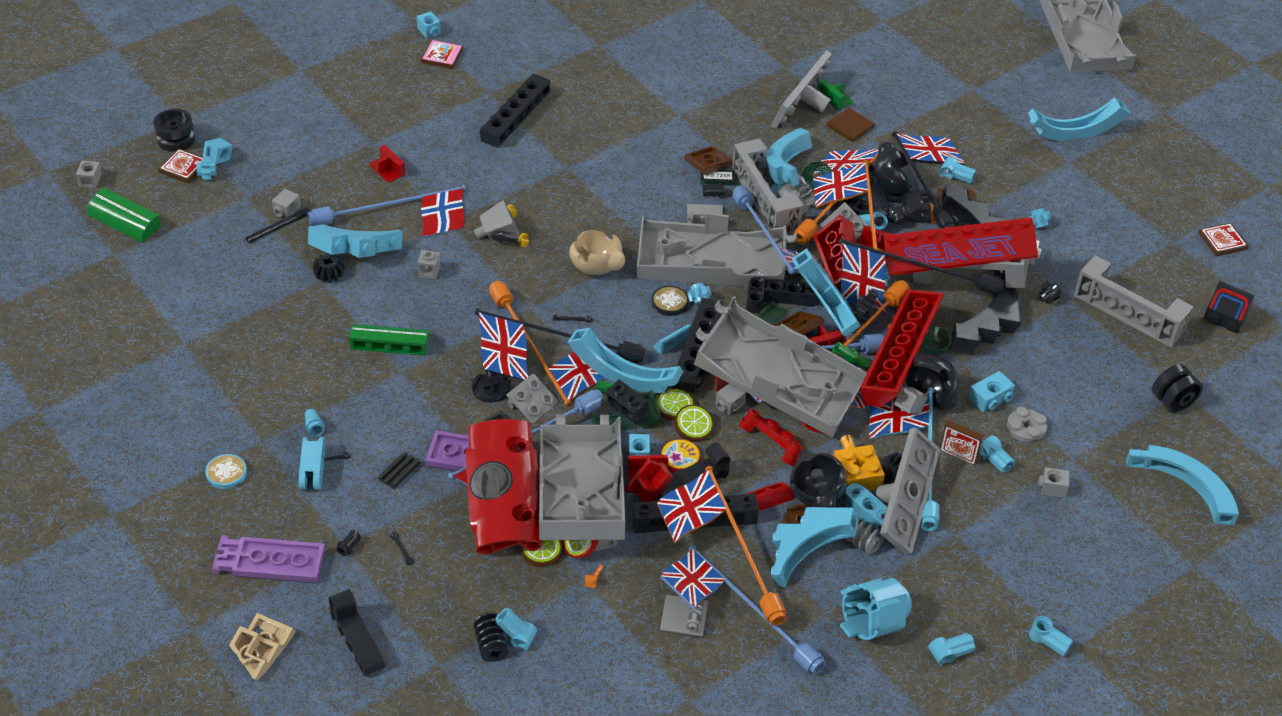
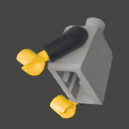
[474,200,529,247]

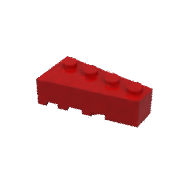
[813,214,855,292]

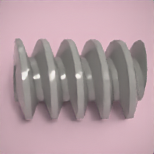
[845,517,884,555]

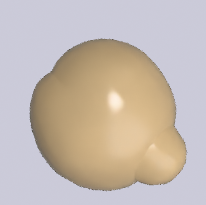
[569,230,625,276]

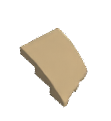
[229,613,296,681]

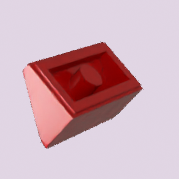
[747,481,793,511]

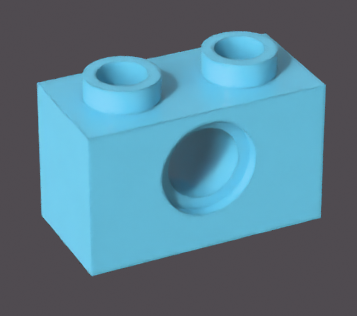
[968,371,1015,413]

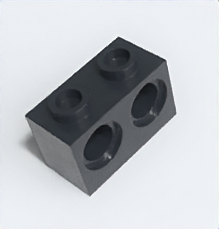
[606,379,650,425]

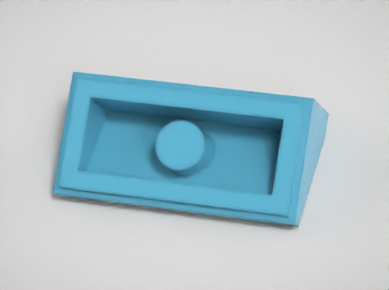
[653,324,691,354]

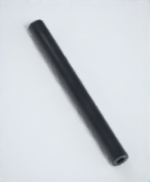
[245,207,311,243]

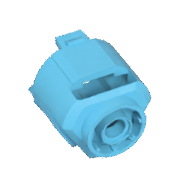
[840,578,912,640]

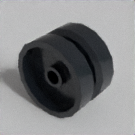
[153,109,195,152]
[1151,364,1203,413]

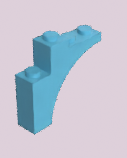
[308,224,402,258]
[792,248,860,337]
[771,507,859,587]

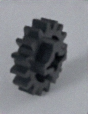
[852,289,879,324]

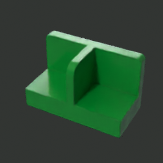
[818,78,853,110]

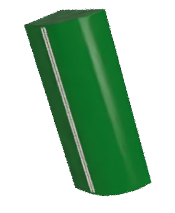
[87,187,161,243]
[349,324,431,356]

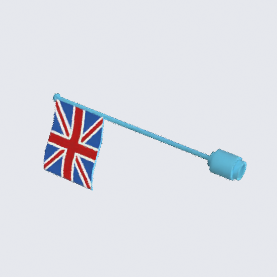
[869,387,939,531]

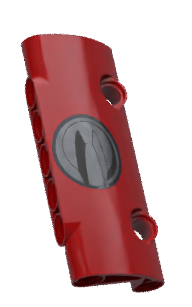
[465,419,542,555]

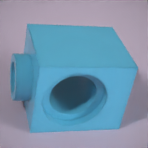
[417,11,441,38]
[203,138,233,164]
[629,434,650,456]

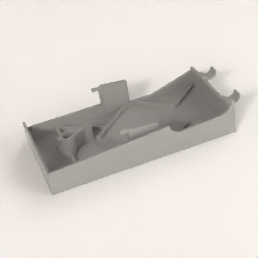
[1039,0,1136,72]
[636,212,797,287]
[694,296,867,437]
[539,415,625,540]

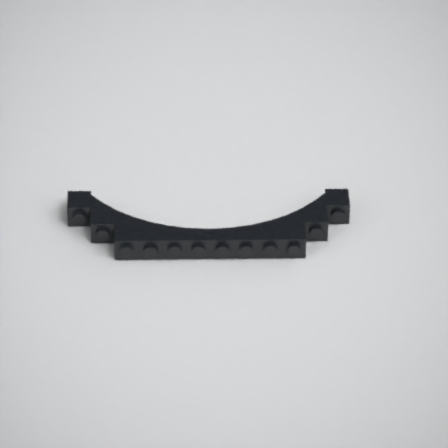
[941,184,1022,354]

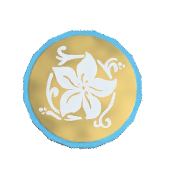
[205,454,247,489]

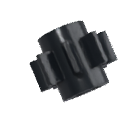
[1039,281,1063,304]

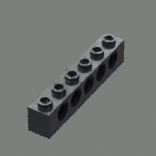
[479,73,550,148]
[672,298,724,393]
[632,493,759,533]

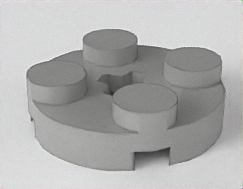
[1007,407,1047,442]

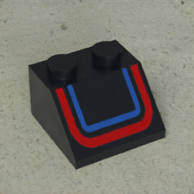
[1203,281,1255,333]

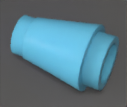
[305,409,325,437]

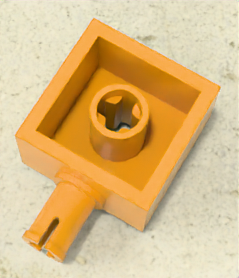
[833,435,885,495]

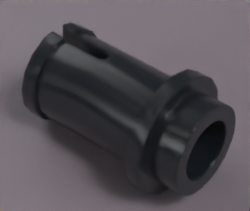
[702,183,724,197]
[336,530,361,556]

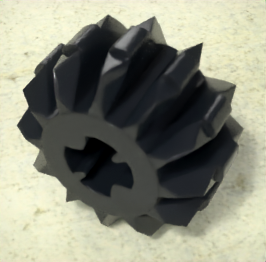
[313,253,345,283]
[881,452,903,484]

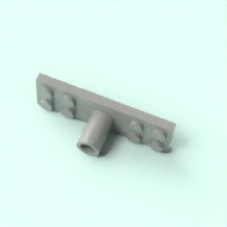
[771,50,832,129]
[876,428,941,555]

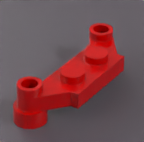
[739,408,803,466]

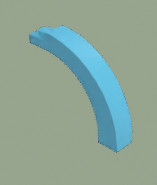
[1028,97,1131,141]
[766,128,812,187]
[567,328,683,393]
[1126,445,1239,525]

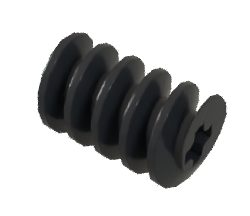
[473,612,509,662]

